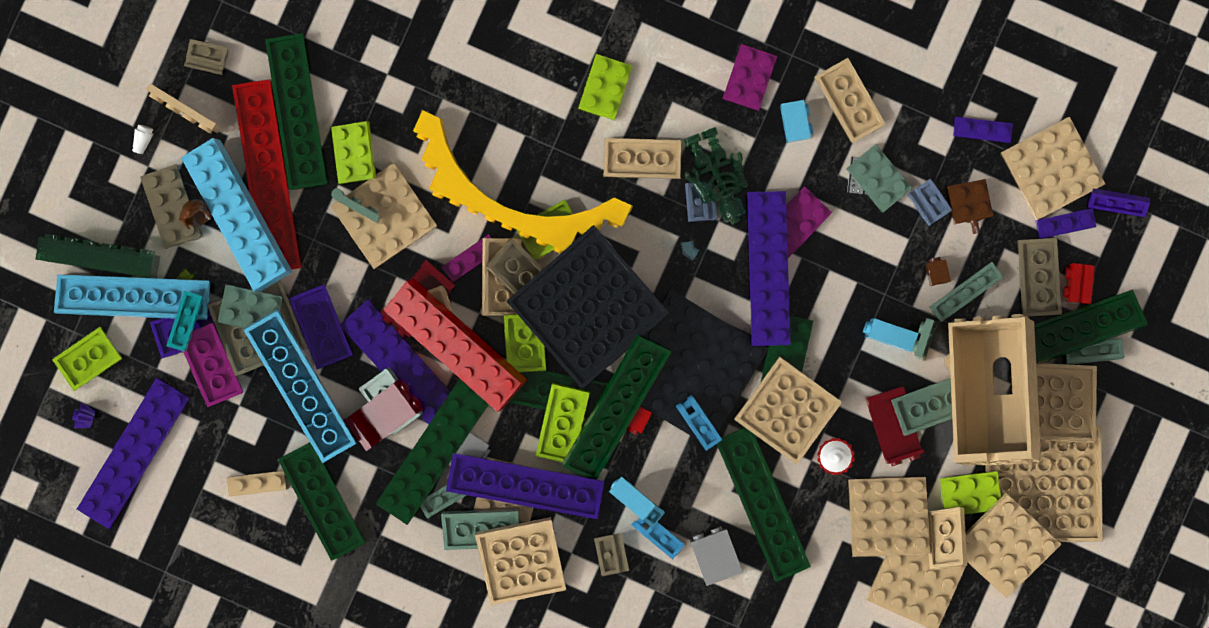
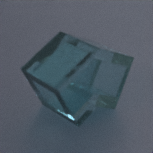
[681,241,699,261]

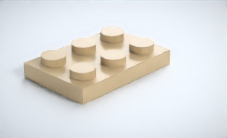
[928,507,967,570]

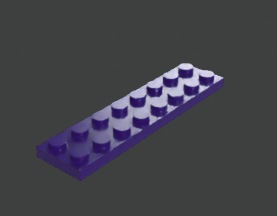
[747,191,790,346]
[341,300,451,425]
[76,378,190,529]
[446,453,605,519]

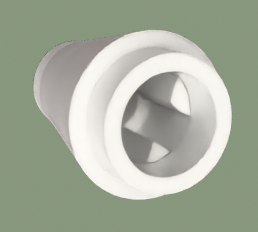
[132,125,153,154]

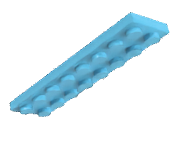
[54,275,210,320]

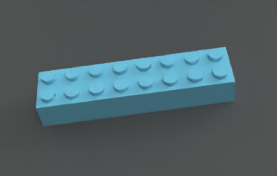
[181,138,293,292]
[244,309,356,463]

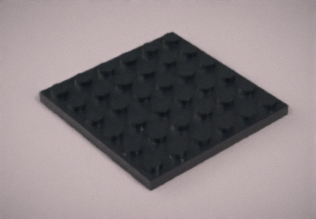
[506,225,670,389]
[640,289,768,441]

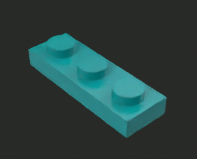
[166,291,204,352]

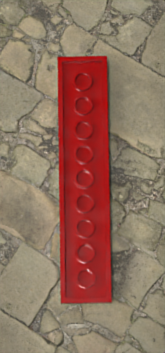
[232,79,302,270]

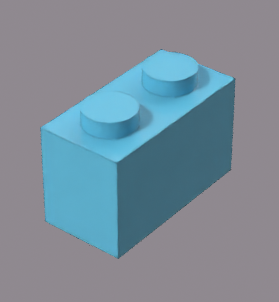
[780,100,813,143]

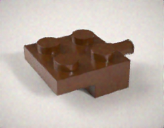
[947,179,993,234]

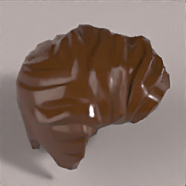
[179,199,212,229]

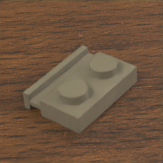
[184,39,229,75]
[594,533,629,576]

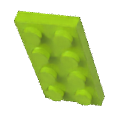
[536,382,590,462]

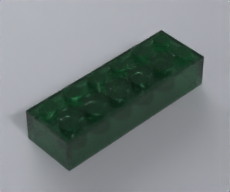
[35,234,160,279]

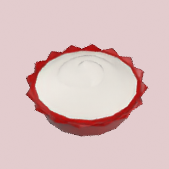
[817,438,855,475]

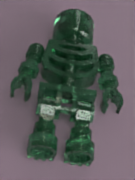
[684,127,747,225]

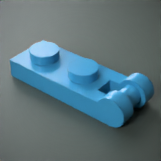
[676,395,722,451]
[631,518,685,560]

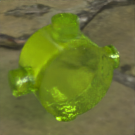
[177,268,194,280]

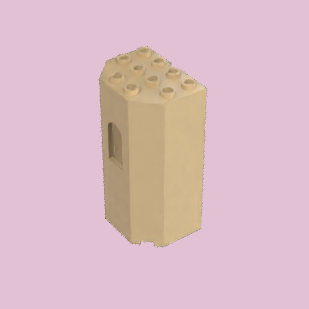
[948,314,1041,466]

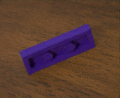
[953,117,1013,143]
[1088,188,1150,217]
[1035,208,1097,239]

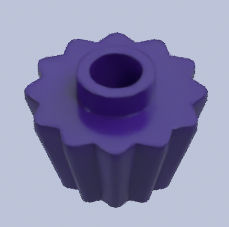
[72,403,95,428]

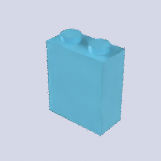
[863,319,919,352]
[609,477,665,527]

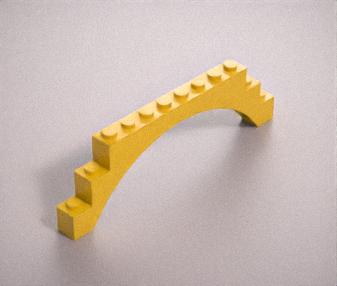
[413,110,633,254]

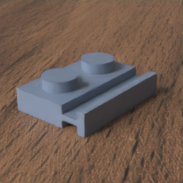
[907,179,952,226]
[685,181,717,222]

